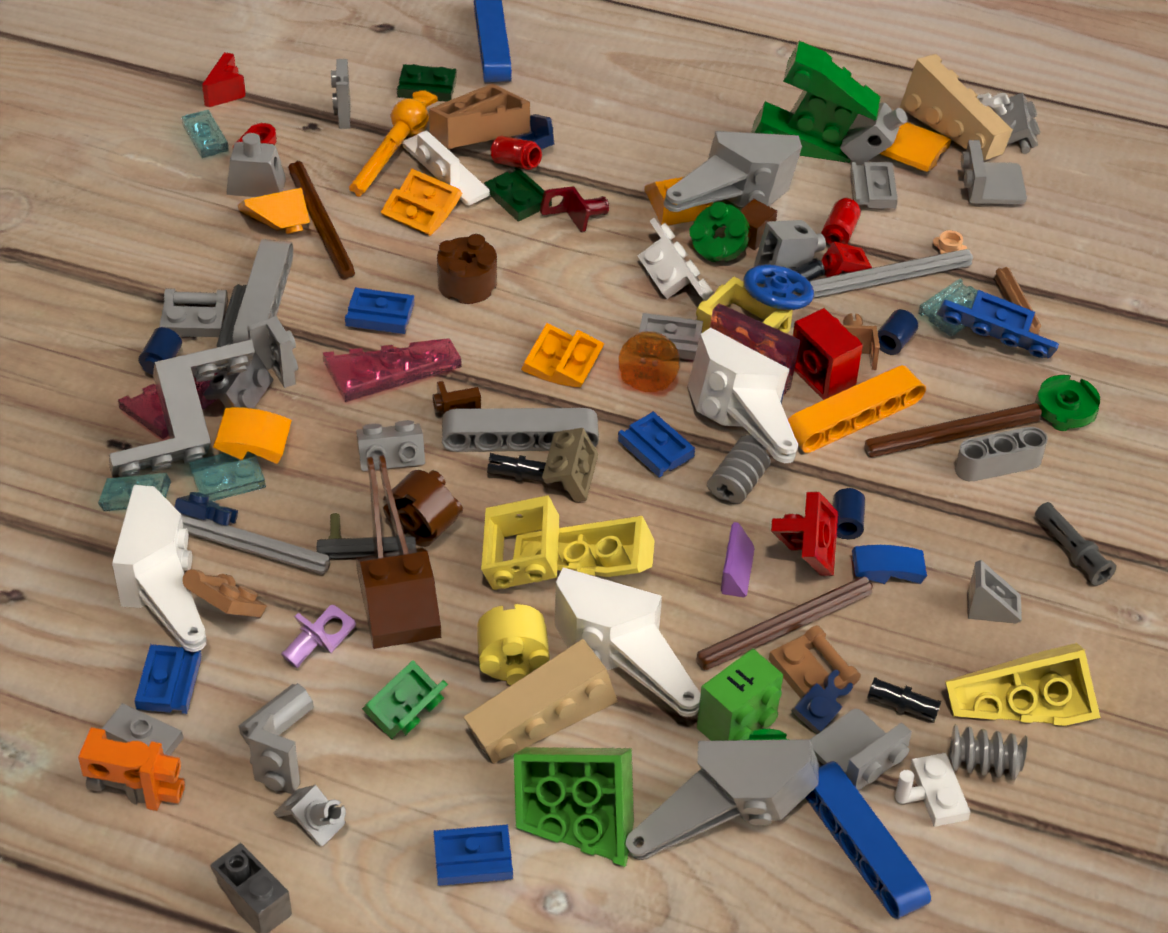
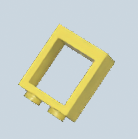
[696,277,793,355]
[481,495,560,590]

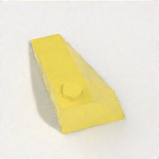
[513,516,655,577]
[945,643,1100,726]

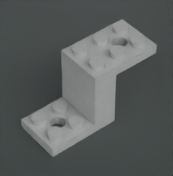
[109,340,255,479]

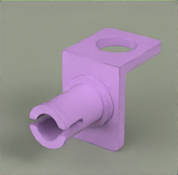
[281,604,356,668]

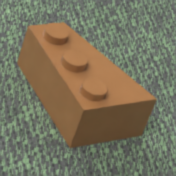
[429,83,530,149]

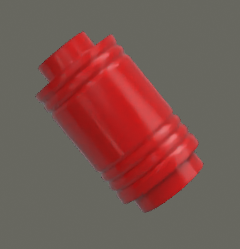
[490,136,542,170]
[821,198,861,245]

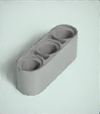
[955,427,1048,481]

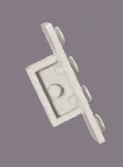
[403,130,490,205]
[638,218,714,301]

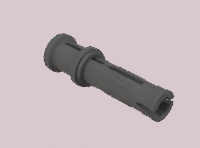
[1035,502,1116,586]

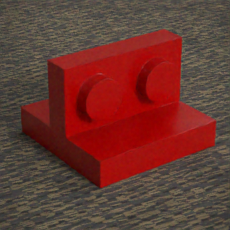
[771,492,838,576]

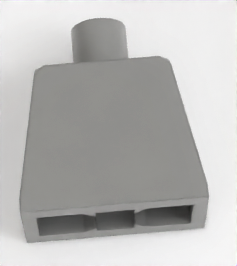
[840,102,907,165]
[227,133,286,197]
[754,220,826,278]

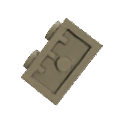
[542,428,598,502]

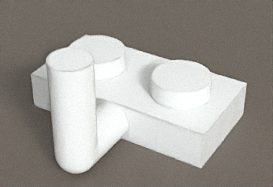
[895,753,971,827]

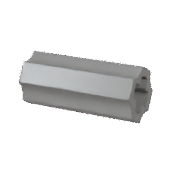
[239,683,314,745]

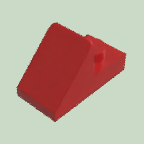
[202,52,246,107]

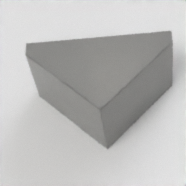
[968,560,1022,623]

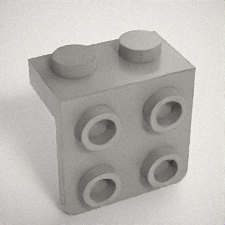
[961,140,1027,205]
[810,709,912,791]

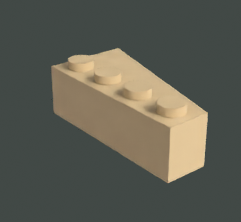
[899,54,1013,160]
[464,639,618,764]

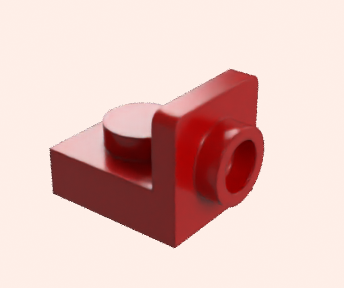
[821,241,872,277]

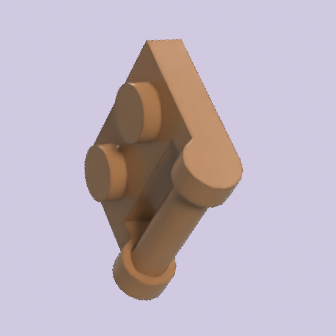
[183,569,267,618]
[769,625,861,699]

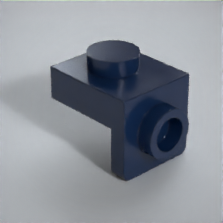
[514,114,555,150]

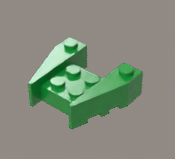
[751,40,880,163]

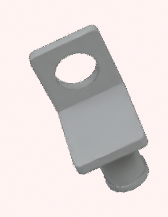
[274,785,346,846]

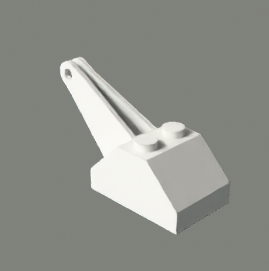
[688,328,798,463]
[112,485,207,652]
[555,567,701,717]

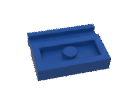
[345,287,414,334]
[618,411,695,478]
[135,644,202,714]
[434,824,513,886]

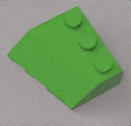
[514,747,634,867]

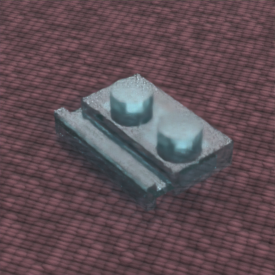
[919,279,978,337]
[189,451,266,501]

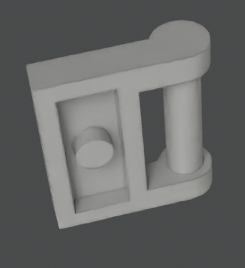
[159,288,228,337]

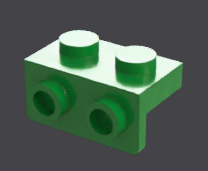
[362,660,448,740]

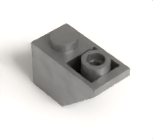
[210,843,292,933]

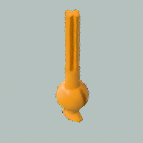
[349,90,438,197]

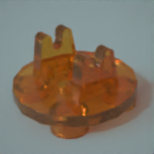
[619,331,680,392]

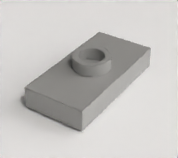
[102,703,183,756]

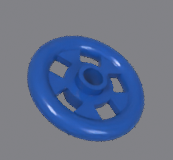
[743,265,814,310]

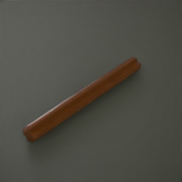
[288,161,355,280]
[865,403,1042,457]
[696,576,873,670]

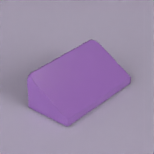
[721,522,755,597]

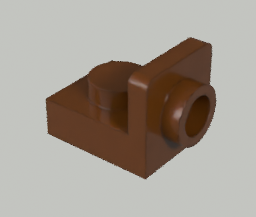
[432,381,481,417]

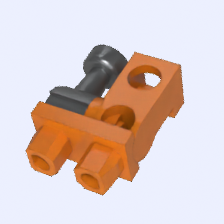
[78,727,185,811]

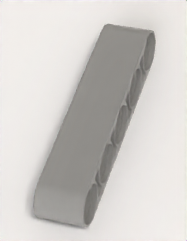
[233,239,293,344]
[442,408,599,452]

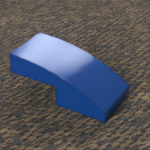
[852,545,927,584]

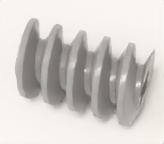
[707,435,771,504]
[949,724,1028,781]

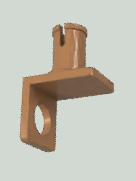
[843,313,880,370]

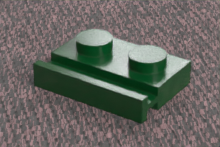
[397,64,457,102]
[484,167,552,222]

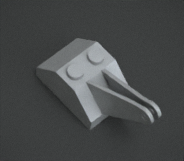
[664,131,802,212]
[626,739,819,860]

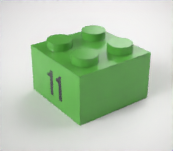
[697,648,783,741]

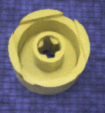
[477,604,550,686]

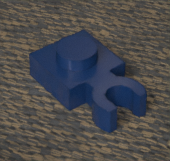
[174,492,238,526]
[791,670,853,735]

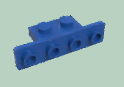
[937,290,1059,358]

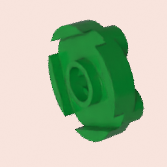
[689,201,750,262]
[1035,375,1100,431]

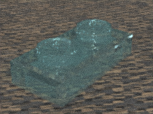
[182,109,229,158]
[98,473,171,512]

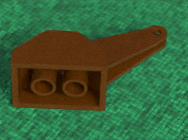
[356,455,441,649]

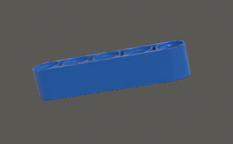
[474,0,512,83]
[805,761,931,919]

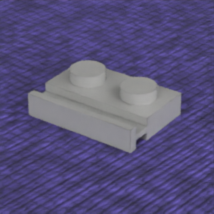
[331,59,350,129]
[850,162,898,209]
[636,313,703,360]

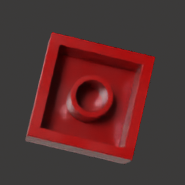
[789,308,863,400]

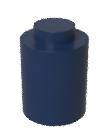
[878,309,918,355]
[138,327,182,375]
[832,488,866,540]

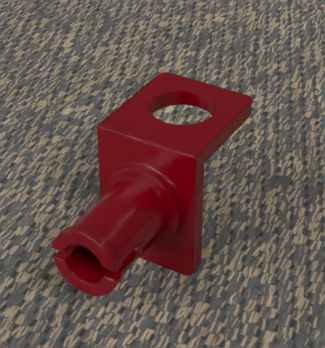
[540,186,609,232]

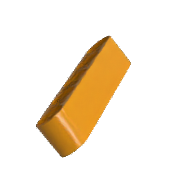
[788,365,926,453]

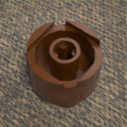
[437,234,497,304]
[383,470,463,547]

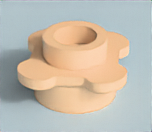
[933,230,967,254]

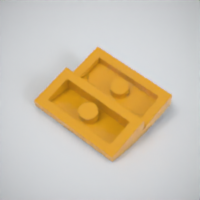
[880,122,951,172]
[380,169,463,236]
[521,323,605,388]
[213,407,292,464]

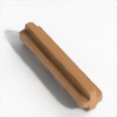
[994,267,1041,334]

